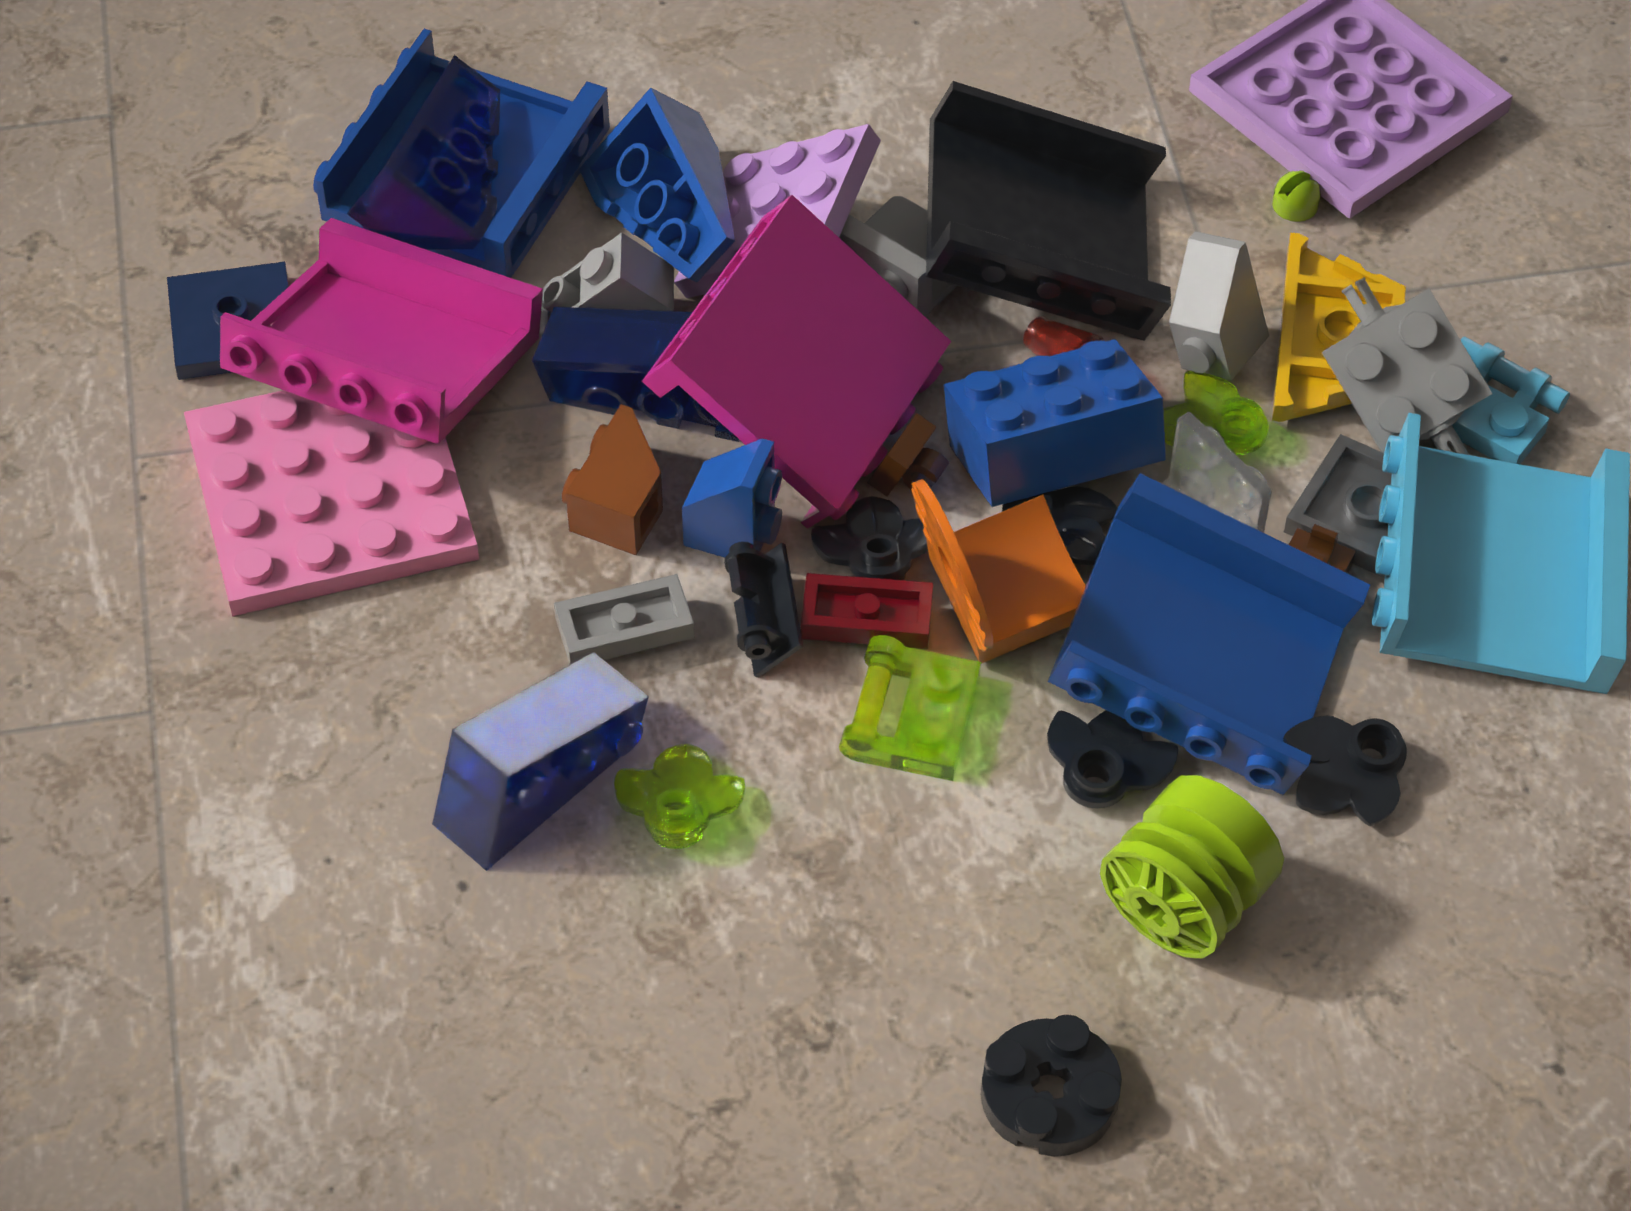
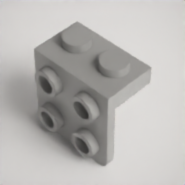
[839,196,957,317]

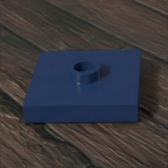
[167,261,289,380]

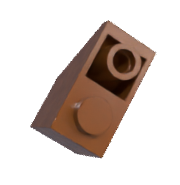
[562,404,663,555]

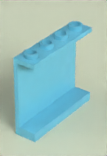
[1372,413,1630,694]

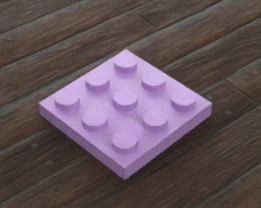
[674,124,881,298]

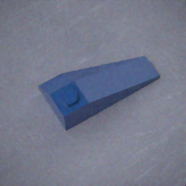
[579,87,735,282]

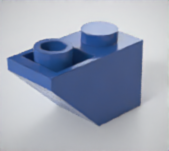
[682,438,782,558]

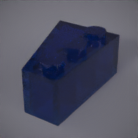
[432,652,649,871]

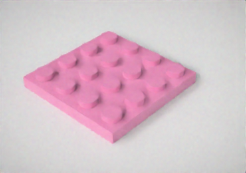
[184,390,479,617]

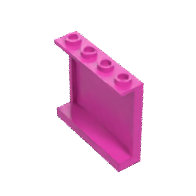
[642,195,951,529]
[220,218,543,444]

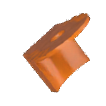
[911,479,1086,664]

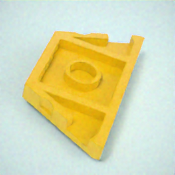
[1272,232,1406,422]

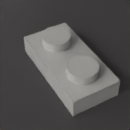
[554,574,695,668]

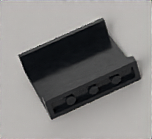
[926,81,1171,341]

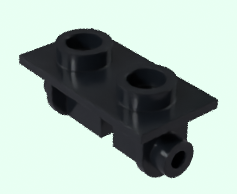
[724,542,804,678]

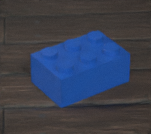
[944,339,1166,507]

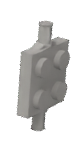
[1322,277,1493,455]

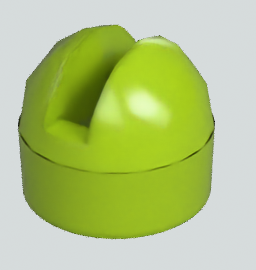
[1272,170,1321,222]

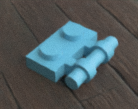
[1452,336,1570,464]

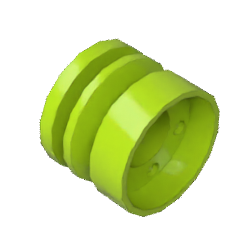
[1100,775,1284,959]

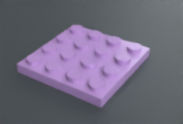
[1189,0,1512,219]

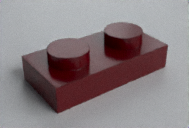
[801,573,933,649]

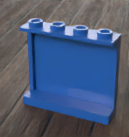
[313,28,610,278]

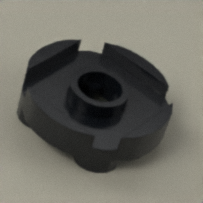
[980,1014,1122,1157]

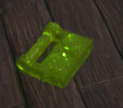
[839,635,981,781]

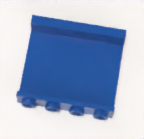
[1047,473,1370,795]

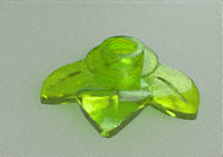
[1163,371,1269,469]
[614,743,745,849]

